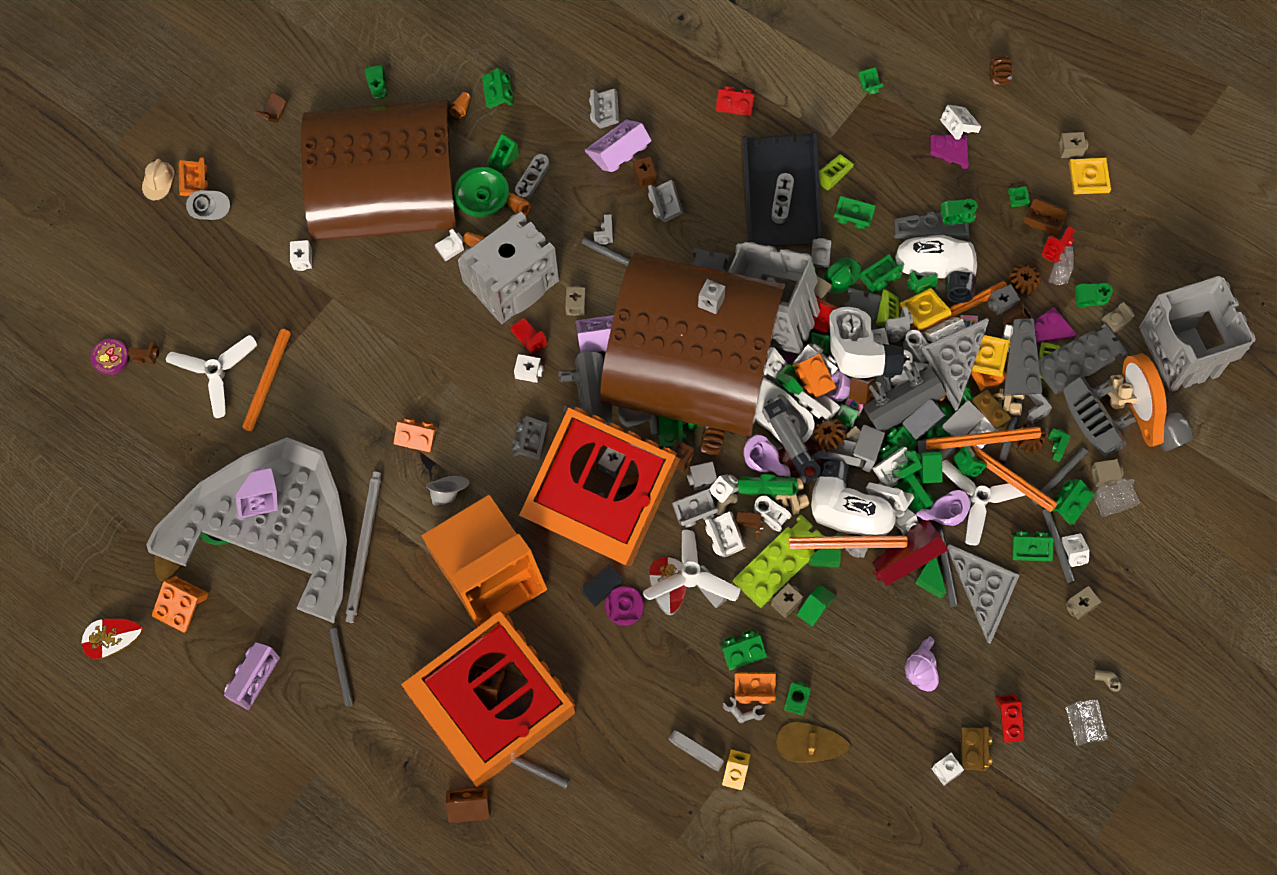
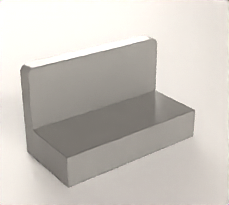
[942,401,985,436]
[853,425,885,472]
[823,440,865,468]

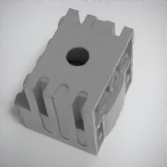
[458,212,559,325]
[728,242,820,354]
[1139,276,1255,393]

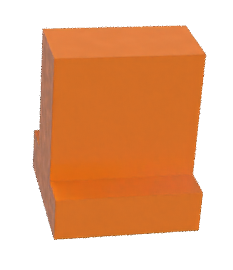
[421,495,547,627]

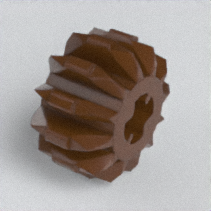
[989,55,1013,86]
[1008,264,1041,296]
[813,418,847,451]
[1013,421,1047,454]
[700,426,725,455]

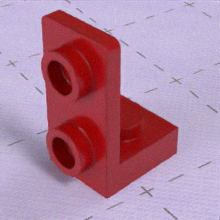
[510,318,547,356]
[995,694,1024,743]

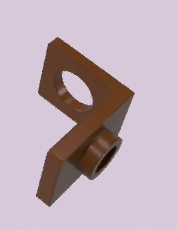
[254,93,288,123]

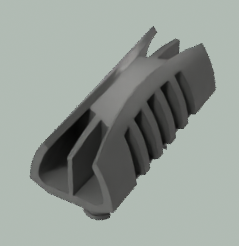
[558,351,612,432]
[862,363,946,432]
[1063,377,1136,457]

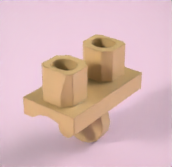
[1106,375,1137,409]
[993,389,1025,417]
[775,477,809,515]

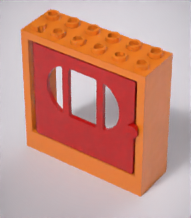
[519,407,680,566]
[401,611,575,788]

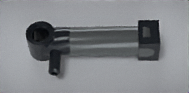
[762,398,828,484]

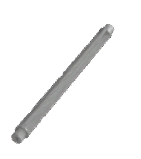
[346,472,381,623]

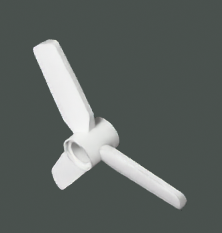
[166,335,257,418]
[942,460,1025,545]
[643,530,740,601]

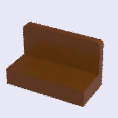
[446,787,490,823]

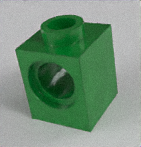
[784,682,811,716]

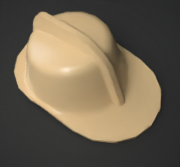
[142,159,175,200]

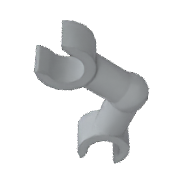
[723,697,765,723]

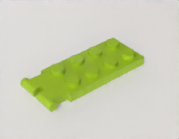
[733,515,825,608]

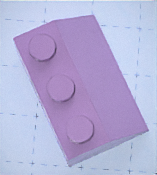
[585,120,651,172]
[575,315,614,353]
[235,468,278,519]
[224,642,280,710]

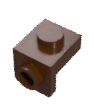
[127,340,160,365]
[618,474,639,494]
[736,510,764,538]

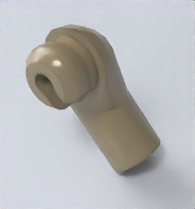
[1093,670,1122,692]

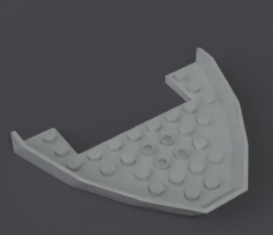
[147,437,347,623]

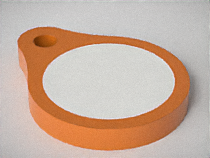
[1122,353,1167,447]

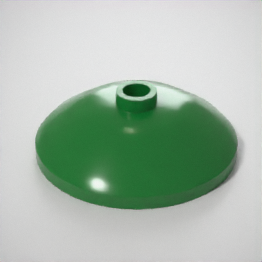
[454,167,509,217]

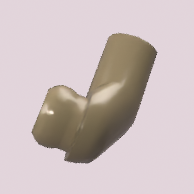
[716,493,738,517]

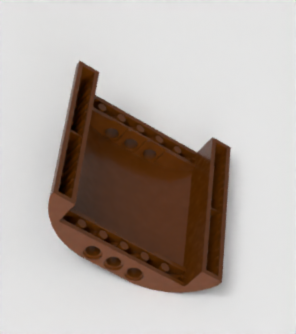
[301,100,457,241]
[600,253,785,437]

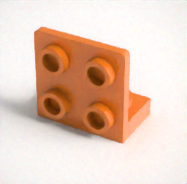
[152,576,209,632]

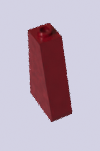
[872,520,948,586]

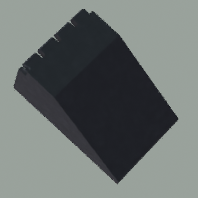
[740,132,822,246]

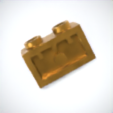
[972,389,1011,431]
[961,726,992,771]

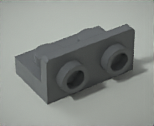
[511,416,547,460]

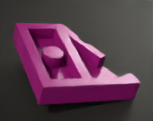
[930,135,968,169]
[1034,308,1077,344]

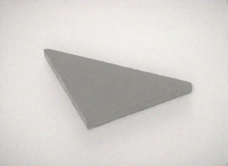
[921,318,989,411]
[947,544,1019,643]

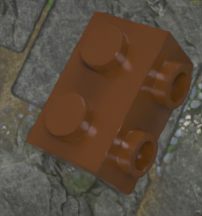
[1023,197,1069,237]

